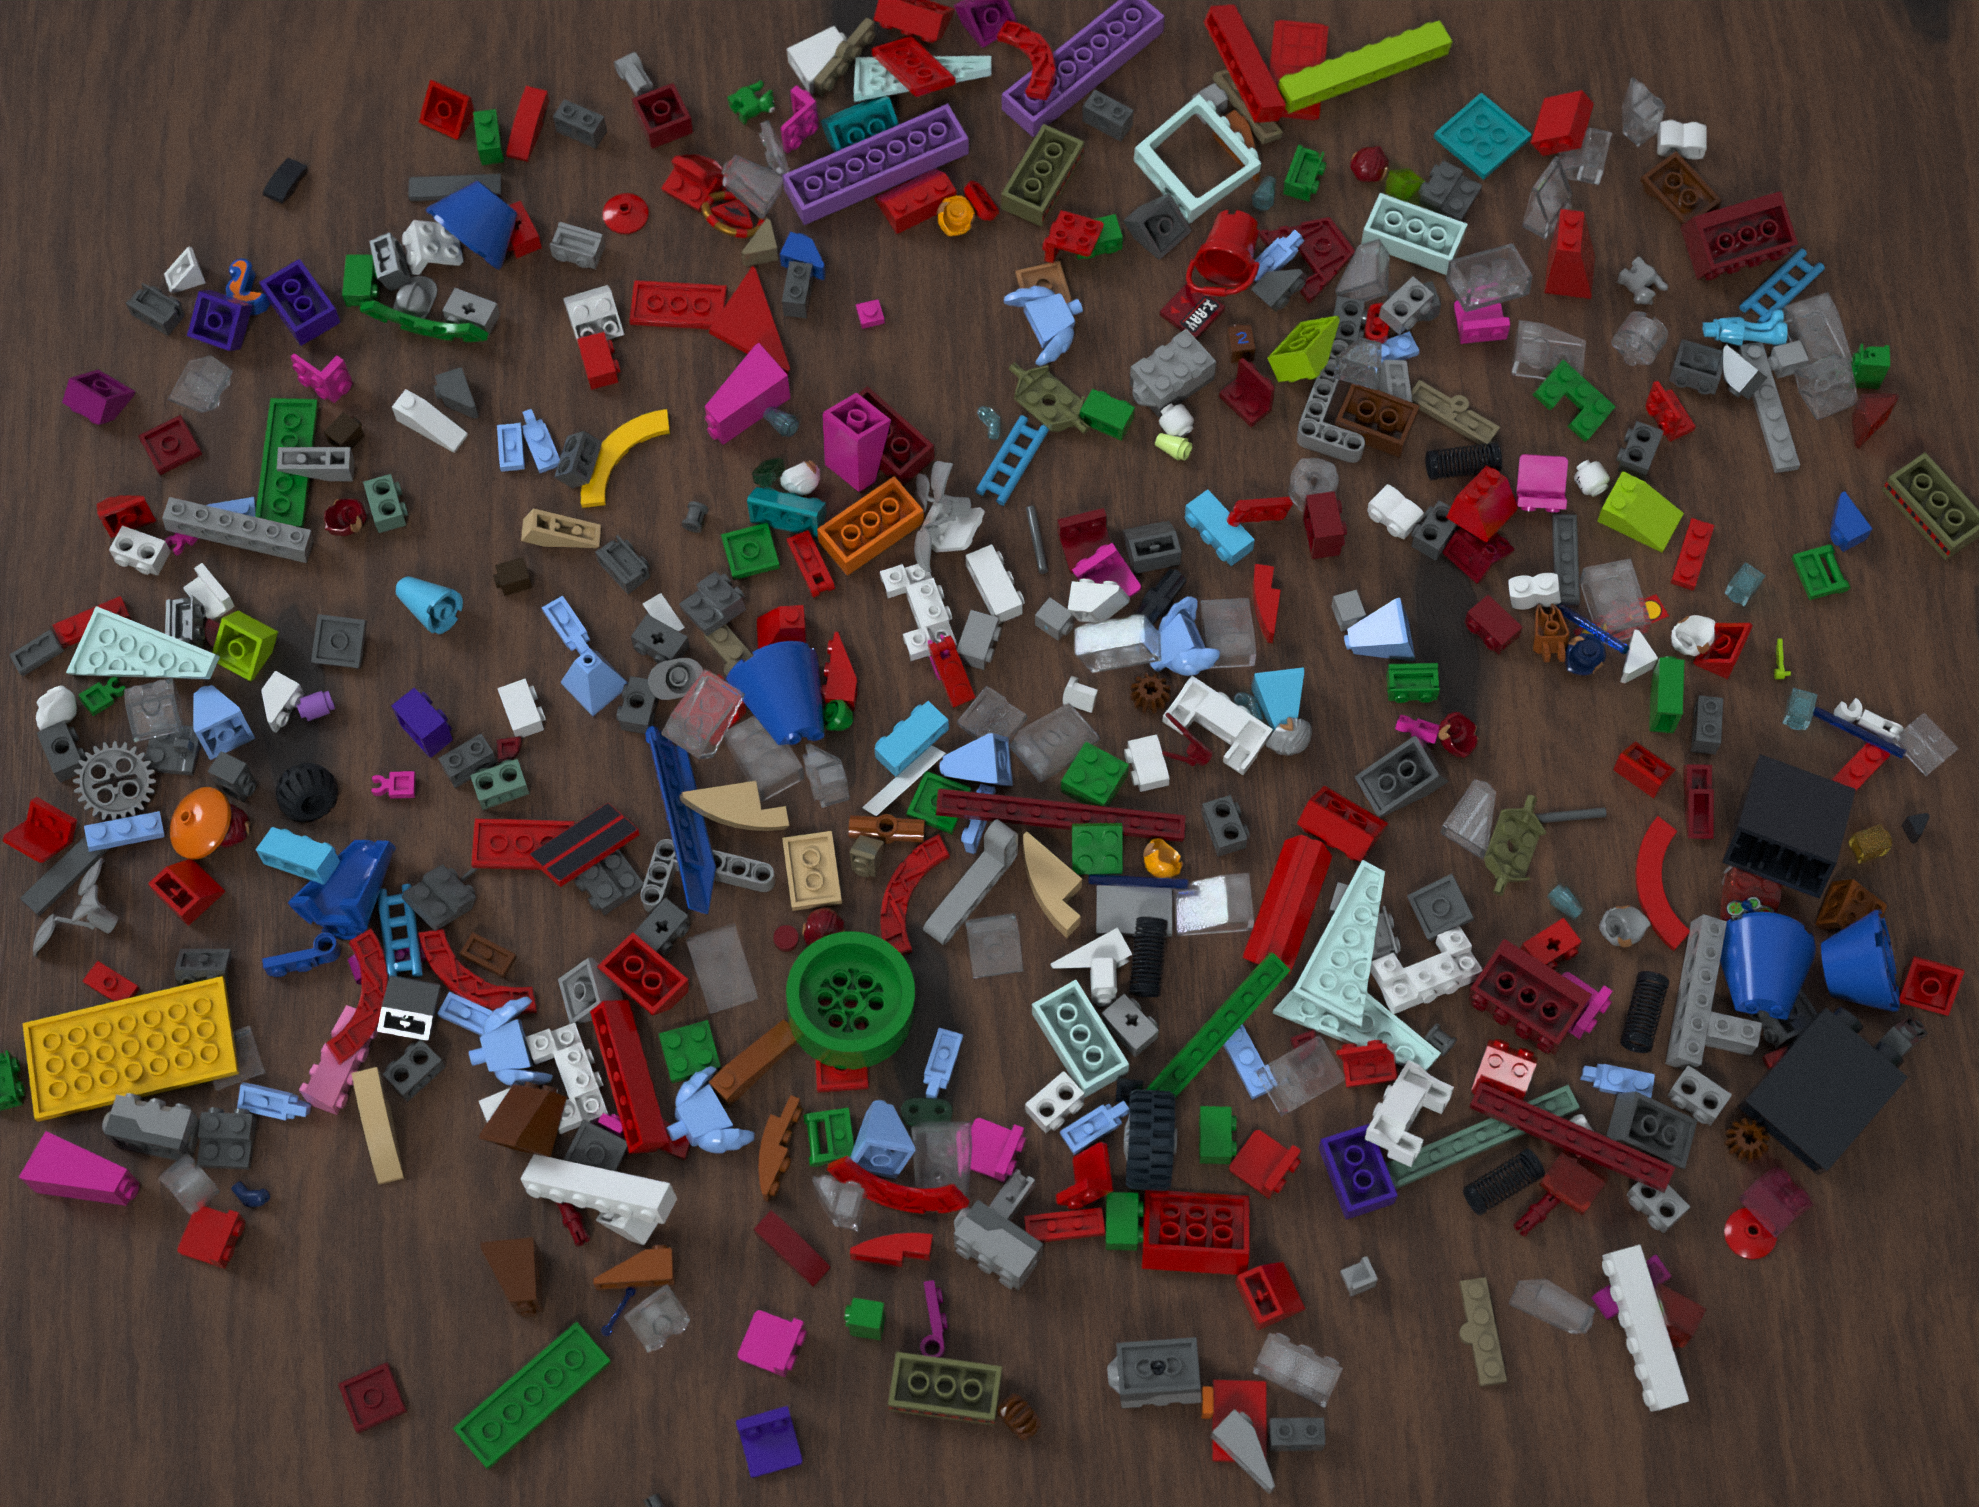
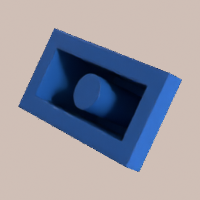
[780,231,826,280]
[1829,491,1872,552]

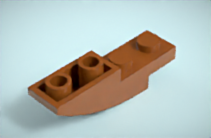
[758,1095,803,1202]

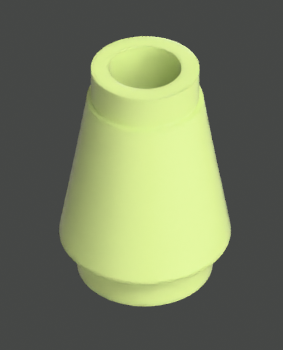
[1155,433,1192,461]

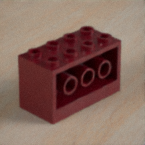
[1680,191,1798,281]
[1468,939,1592,1055]

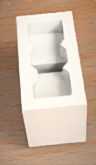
[109,526,171,576]
[1025,1071,1084,1133]

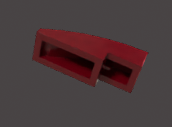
[1683,764,1714,839]
[753,1210,831,1288]

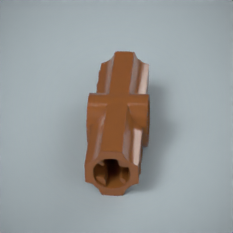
[848,814,925,844]

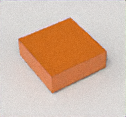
[1201,1387,1213,1419]

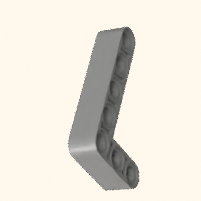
[1297,340,1365,463]
[923,819,1018,945]
[640,839,776,914]

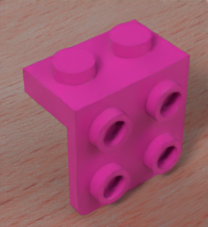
[781,85,819,153]
[1454,297,1510,344]
[290,354,353,403]
[1516,454,1568,513]
[1072,543,1141,597]
[1545,972,1613,1040]
[958,1118,1027,1183]
[738,1310,807,1377]

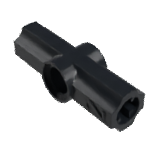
[1128,569,1187,637]

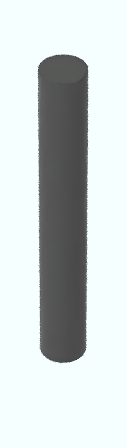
[1026,506,1048,574]
[1535,807,1606,823]

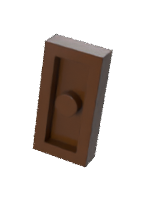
[459,932,517,978]

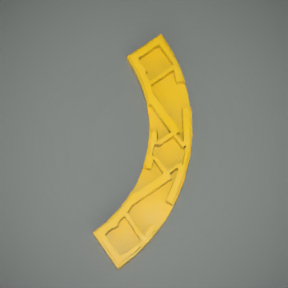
[581,409,670,508]

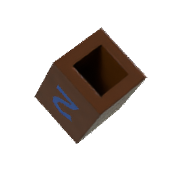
[1227,324,1255,363]

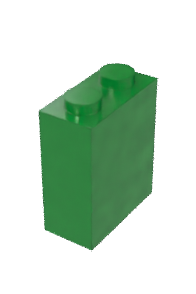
[1649,656,1685,734]

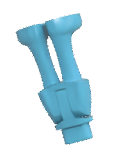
[1702,310,1787,346]

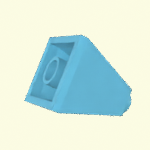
[1251,667,1304,732]

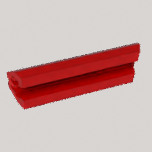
[1242,835,1332,974]

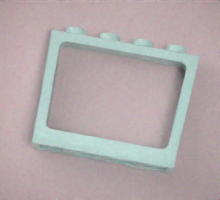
[1134,94,1261,224]

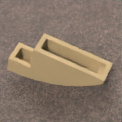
[679,781,789,831]
[1023,831,1082,938]
[351,1067,404,1185]

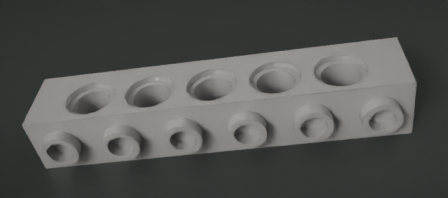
[162,497,313,563]
[1665,914,1727,1070]

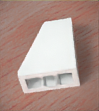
[787,26,847,94]

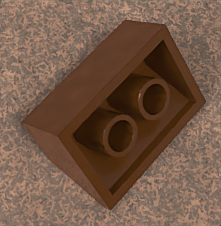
[1335,381,1420,458]

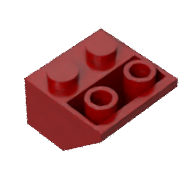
[148,859,225,926]
[1235,1262,1305,1331]

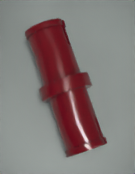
[1513,1190,1561,1237]
[555,1202,591,1247]

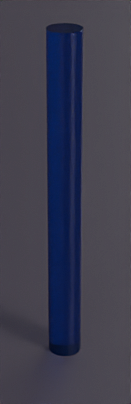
[1556,603,1629,654]
[1812,706,1907,759]
[1088,874,1189,890]

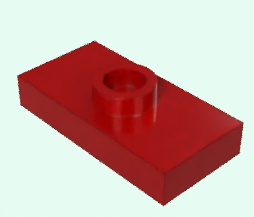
[82,961,140,1002]

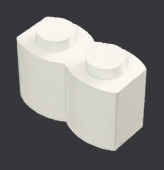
[1657,120,1707,159]
[1367,484,1424,539]
[1508,573,1561,610]
[1124,735,1169,792]
[1090,958,1117,1007]

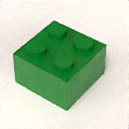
[1061,742,1129,807]

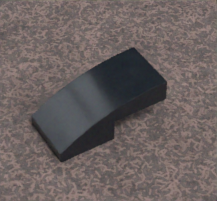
[263,158,308,204]

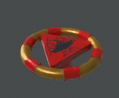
[702,191,767,238]

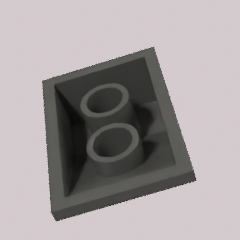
[1355,736,1449,818]
[1606,1091,1698,1169]

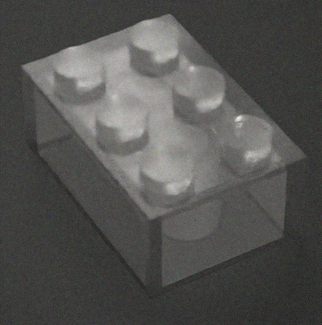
[1446,243,1533,312]
[1579,558,1651,644]
[1074,614,1161,673]
[723,716,805,802]
[1253,1333,1343,1408]

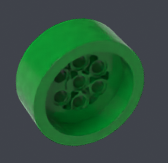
[786,931,915,1069]

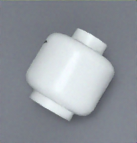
[1159,403,1194,438]
[1574,460,1610,497]

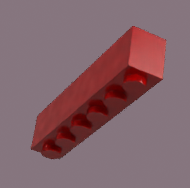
[1204,4,1286,123]
[590,1000,669,1154]

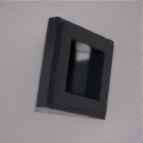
[1901,813,1930,844]
[1115,1078,1143,1103]

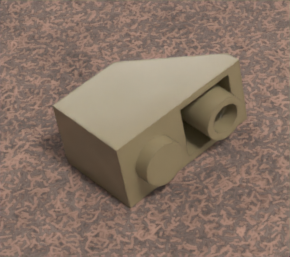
[850,835,885,877]

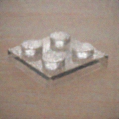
[759,120,790,181]

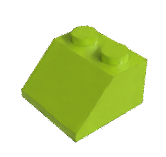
[212,611,278,681]

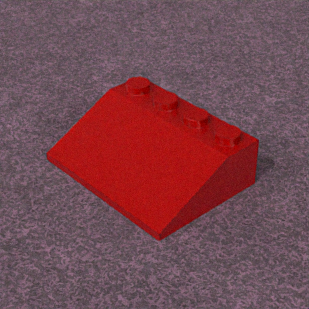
[1142,1190,1249,1275]

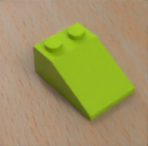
[1268,316,1340,382]
[1597,471,1684,553]

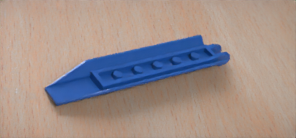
[645,726,716,914]

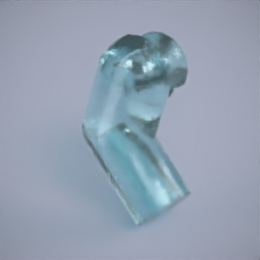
[977,406,1001,440]
[1234,692,1263,722]

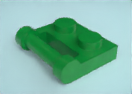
[1791,545,1851,600]
[803,1108,854,1167]

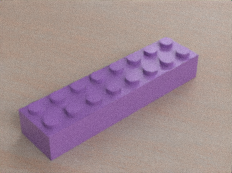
[1002,0,1164,137]
[783,104,969,225]

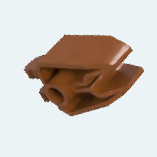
[1533,603,1570,663]

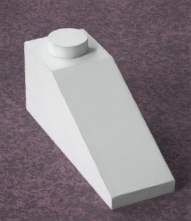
[392,389,468,453]
[1050,928,1132,969]

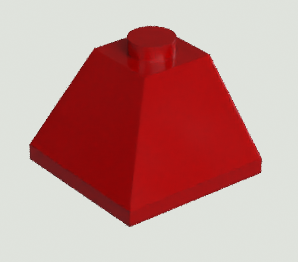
[96,495,156,538]
[757,605,807,649]

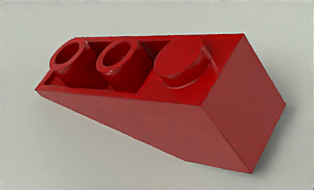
[821,632,858,711]

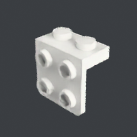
[402,220,463,275]
[920,502,985,552]

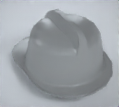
[393,276,437,319]
[648,658,704,700]

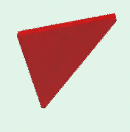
[709,266,790,375]

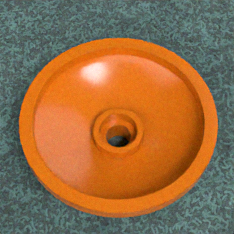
[170,787,231,860]

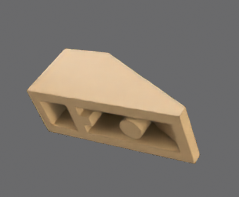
[521,508,601,548]

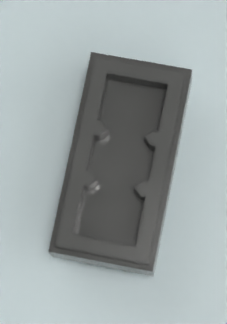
[9,629,65,676]

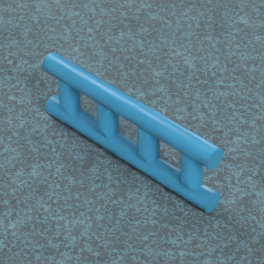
[1739,248,1825,323]
[975,415,1049,506]
[378,884,423,981]

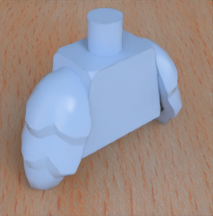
[1004,286,1083,366]
[1150,596,1220,676]
[469,996,553,1087]
[667,1066,755,1154]

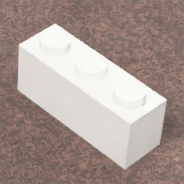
[966,544,1025,624]

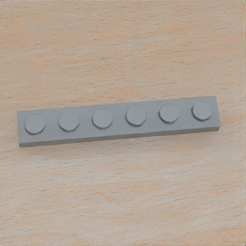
[1738,342,1800,473]

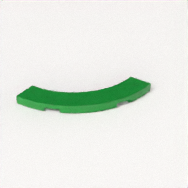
[359,300,489,342]

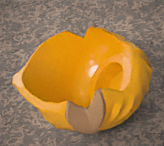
[937,195,975,236]
[1143,838,1183,879]

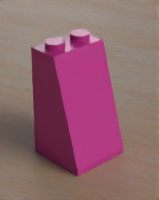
[705,343,791,445]
[823,393,891,492]
[19,1131,139,1206]

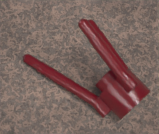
[1162,713,1213,767]

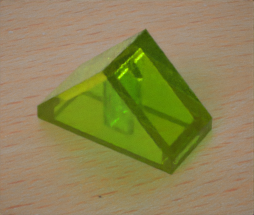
[1385,168,1425,202]

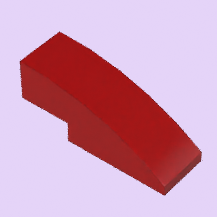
[506,86,550,162]
[1252,564,1281,643]
[850,1233,933,1267]

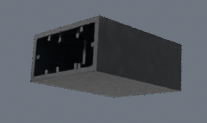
[1722,754,1856,899]
[1737,1007,1908,1175]

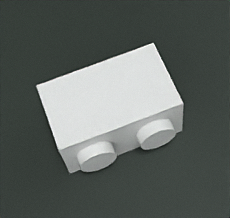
[497,679,546,738]

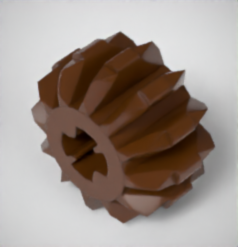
[1130,671,1171,714]
[1724,1118,1770,1164]
[997,1394,1041,1441]

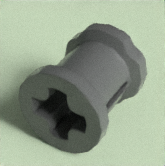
[681,501,709,533]
[1424,1023,1458,1057]

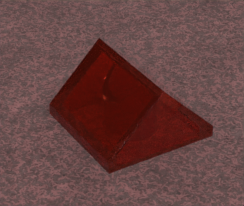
[1851,393,1900,449]
[1539,1150,1608,1216]

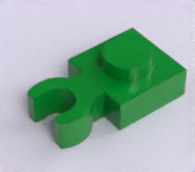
[78,676,126,716]

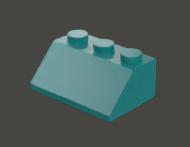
[820,96,899,153]
[747,487,827,538]

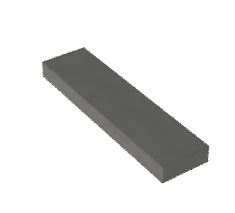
[408,174,502,201]
[1552,514,1580,605]
[20,835,110,916]

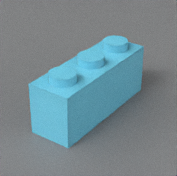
[1185,489,1255,566]
[874,701,949,777]
[256,827,340,885]

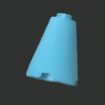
[396,576,463,634]

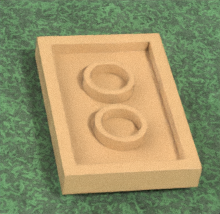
[782,831,842,911]

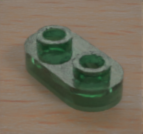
[752,458,785,487]
[901,1098,953,1126]

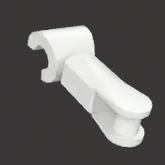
[1834,698,1904,743]

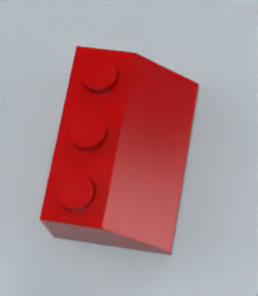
[873,0,955,43]
[874,168,956,234]
[1446,465,1518,543]
[1297,785,1388,862]
[597,932,689,1016]

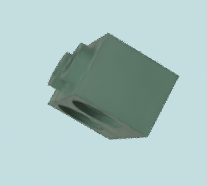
[363,474,408,533]
[470,759,530,810]

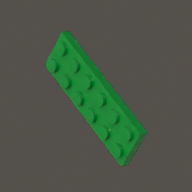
[255,398,319,528]
[453,1322,612,1470]

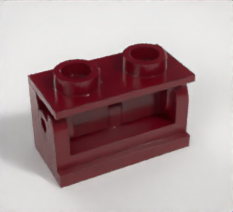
[1464,595,1523,655]

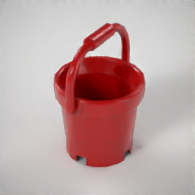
[1186,210,1260,297]

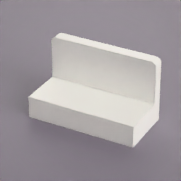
[183,563,235,621]

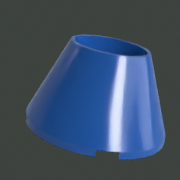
[425,180,518,270]
[1821,909,1900,1012]

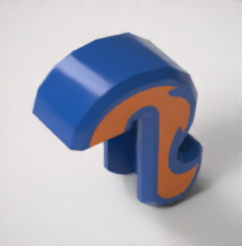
[226,258,270,315]

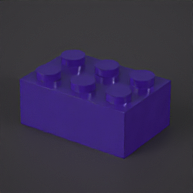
[259,259,341,346]
[1318,1123,1398,1220]

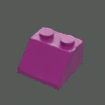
[954,0,1018,48]
[62,369,135,425]

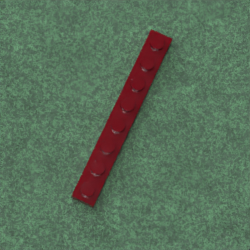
[1470,1082,1675,1193]

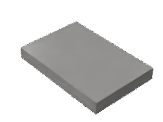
[1096,885,1172,937]

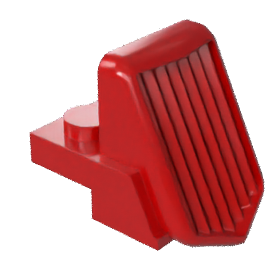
[661,154,727,213]

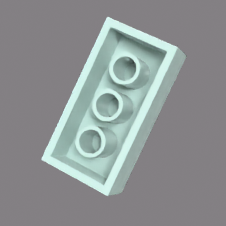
[1361,193,1467,275]
[1032,980,1129,1098]

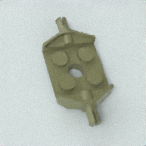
[1009,362,1090,434]
[1484,795,1546,896]

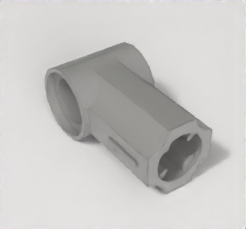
[614,52,653,97]

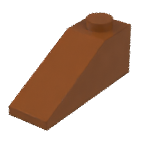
[1212,110,1261,182]
[593,1245,675,1290]

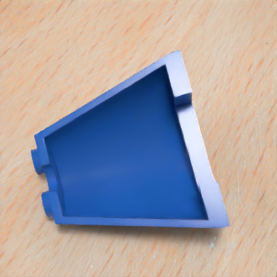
[726,641,825,745]
[288,840,396,940]
[1720,912,1816,1020]

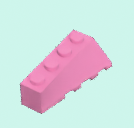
[299,1005,379,1115]

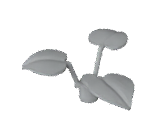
[914,461,971,572]
[33,858,118,957]

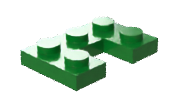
[1532,360,1616,442]

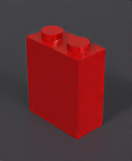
[1531,90,1594,156]

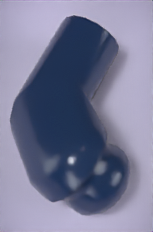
[231,1181,270,1207]

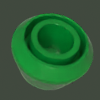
[823,700,853,731]

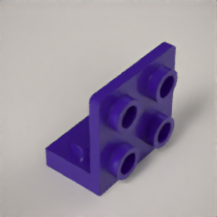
[736,1406,803,1478]

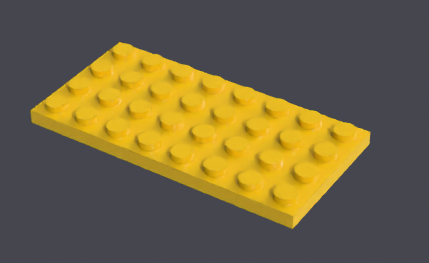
[23,976,239,1122]

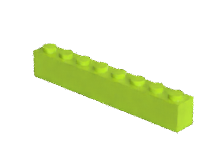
[1278,20,1452,113]

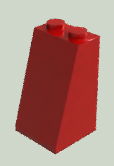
[1544,209,1595,299]

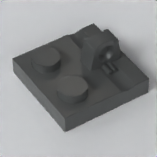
[311,614,367,669]
[144,722,201,776]
[1407,874,1475,942]
[564,1119,628,1172]

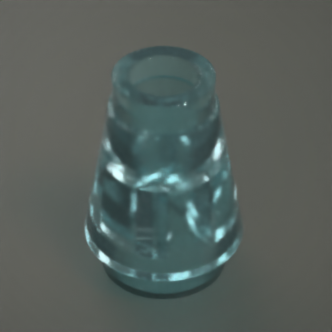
[1252,176,1276,211]
[763,407,799,437]
[1546,883,1584,920]

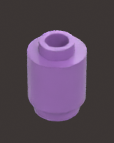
[297,691,335,721]

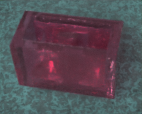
[1738,1166,1814,1238]

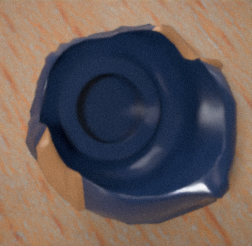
[1565,633,1606,676]

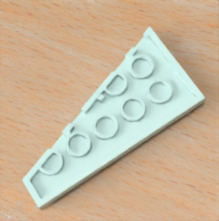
[854,56,991,102]
[66,606,220,679]
[1292,860,1385,1029]
[1273,987,1441,1071]

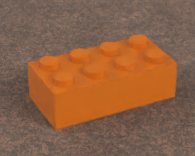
[817,476,924,576]

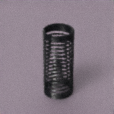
[1425,441,1502,481]
[1129,916,1168,997]
[1620,971,1670,1053]
[1462,1148,1545,1216]

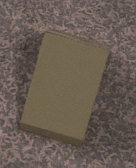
[741,218,779,266]

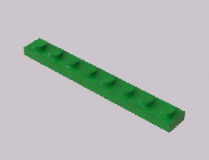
[1146,952,1291,1098]

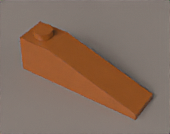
[709,1019,797,1108]

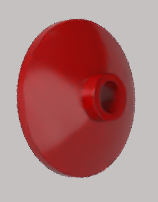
[603,193,649,234]
[1724,1208,1777,1260]

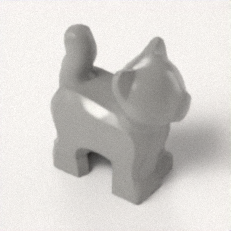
[1617,256,1668,305]

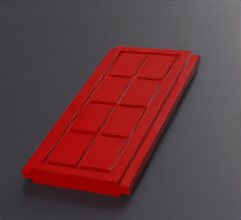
[1269,20,1329,120]

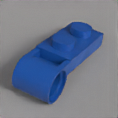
[262,933,341,977]

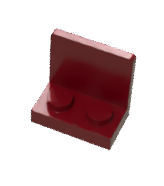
[1219,358,1275,427]
[1057,508,1111,573]
[1442,528,1515,584]

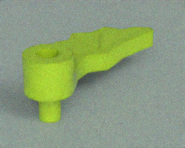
[1774,638,1791,680]

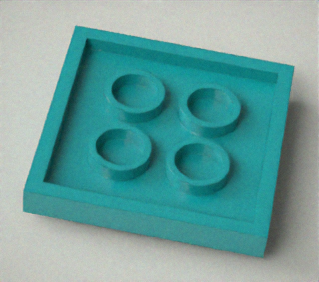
[1434,93,1532,180]

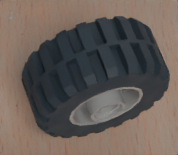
[1124,1089,1177,1191]

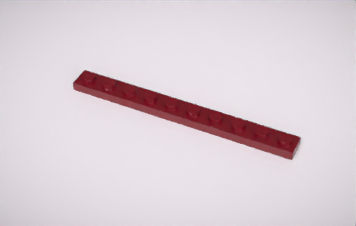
[936,788,1186,842]

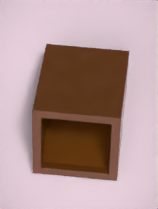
[479,1082,567,1157]
[480,1237,543,1317]

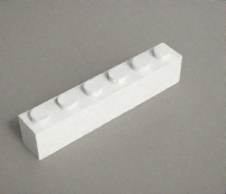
[520,1154,677,1224]
[1602,1245,1689,1411]

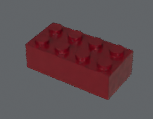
[858,386,935,486]

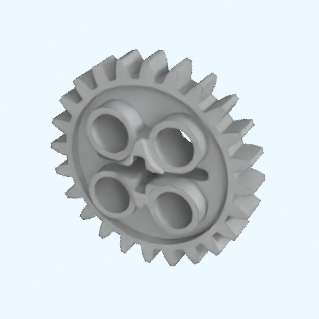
[73,741,156,821]

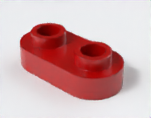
[964,180,999,221]
[1365,303,1390,345]

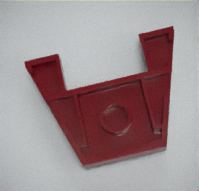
[1259,217,1355,304]

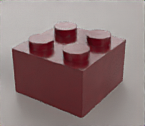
[631,83,693,149]
[1302,491,1347,559]

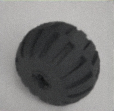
[276,762,338,823]

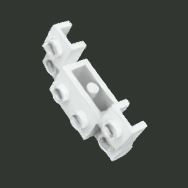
[880,564,957,661]
[1162,676,1273,775]
[1370,926,1483,1014]
[525,1023,609,1134]
[1365,1060,1454,1167]

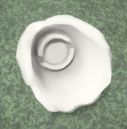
[36,685,77,731]

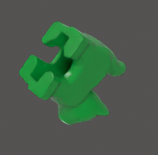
[727,80,776,125]

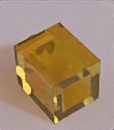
[1848,824,1892,864]

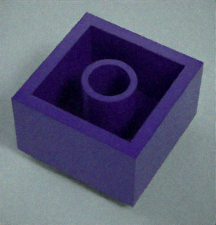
[187,290,253,351]
[391,687,453,758]

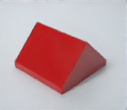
[419,79,475,140]
[1693,623,1753,680]
[1613,741,1676,799]
[1899,956,1965,1016]

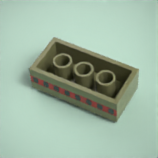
[1001,124,1084,227]
[1882,452,1979,560]
[888,1352,1002,1426]

